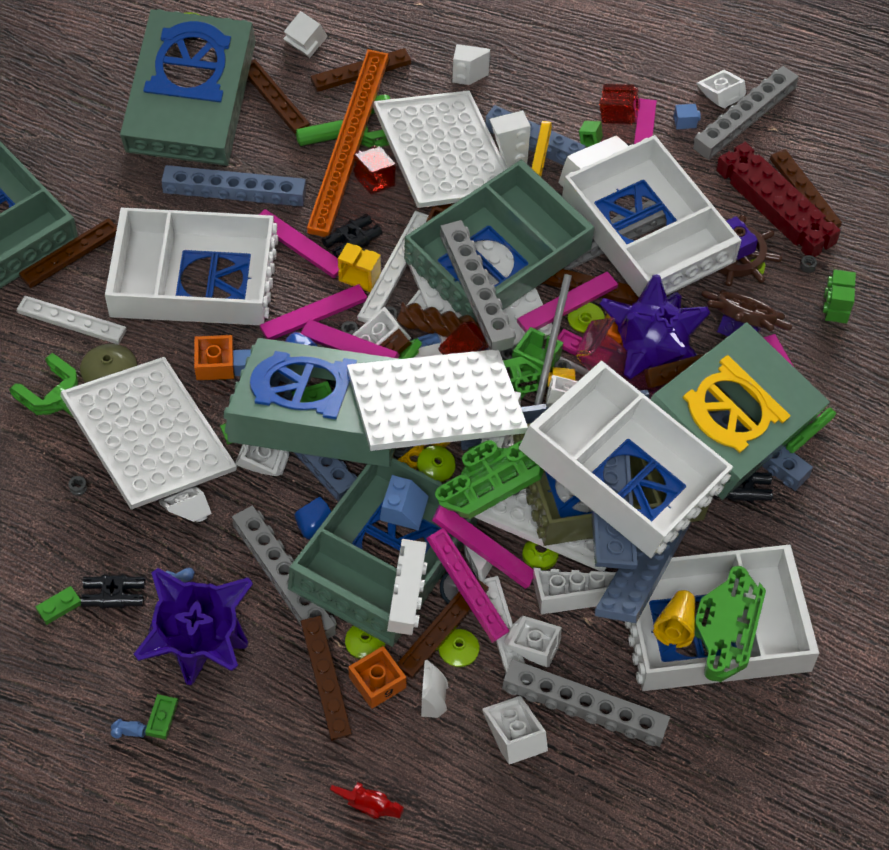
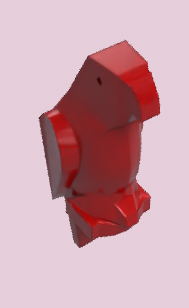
[330,782,405,819]

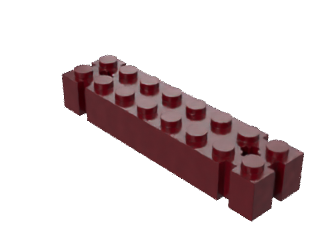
[716,142,841,257]

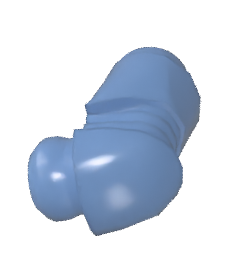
[111,719,147,738]

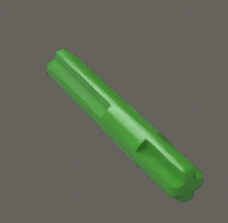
[786,408,836,453]

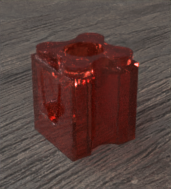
[599,84,640,124]
[353,145,396,194]
[438,321,488,355]

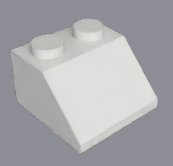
[452,44,490,85]

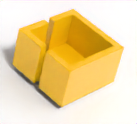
[338,243,381,292]

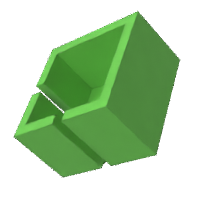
[823,270,856,323]
[512,327,564,373]

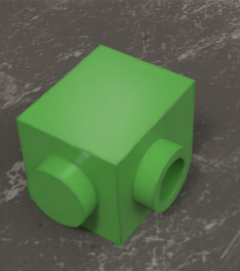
[579,121,603,147]

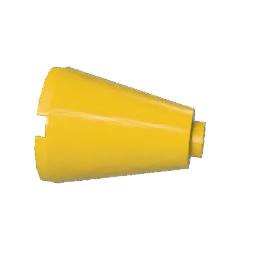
[653,590,695,648]

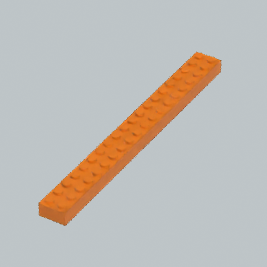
[307,49,389,237]

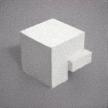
[283,11,328,58]

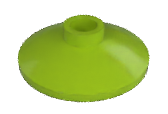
[567,303,605,333]
[417,446,455,482]
[345,626,386,659]
[439,629,479,667]

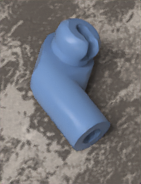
[166,568,194,583]

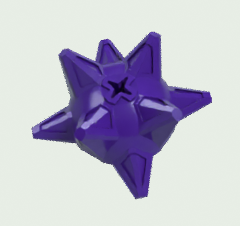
[600,274,710,379]
[134,568,253,685]

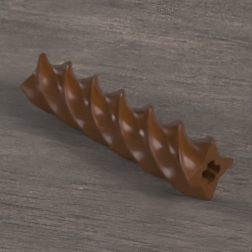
[397,302,500,346]

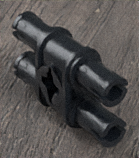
[322,213,383,258]
[712,472,773,503]
[81,574,145,610]

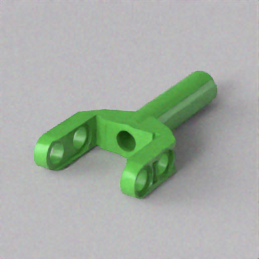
[296,95,390,149]
[9,353,78,418]

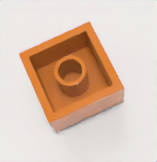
[194,335,234,380]
[348,646,406,709]

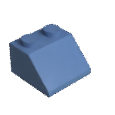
[380,475,429,531]

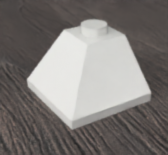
[159,486,212,522]

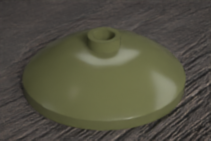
[80,344,137,383]

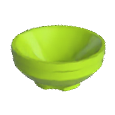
[522,541,559,571]

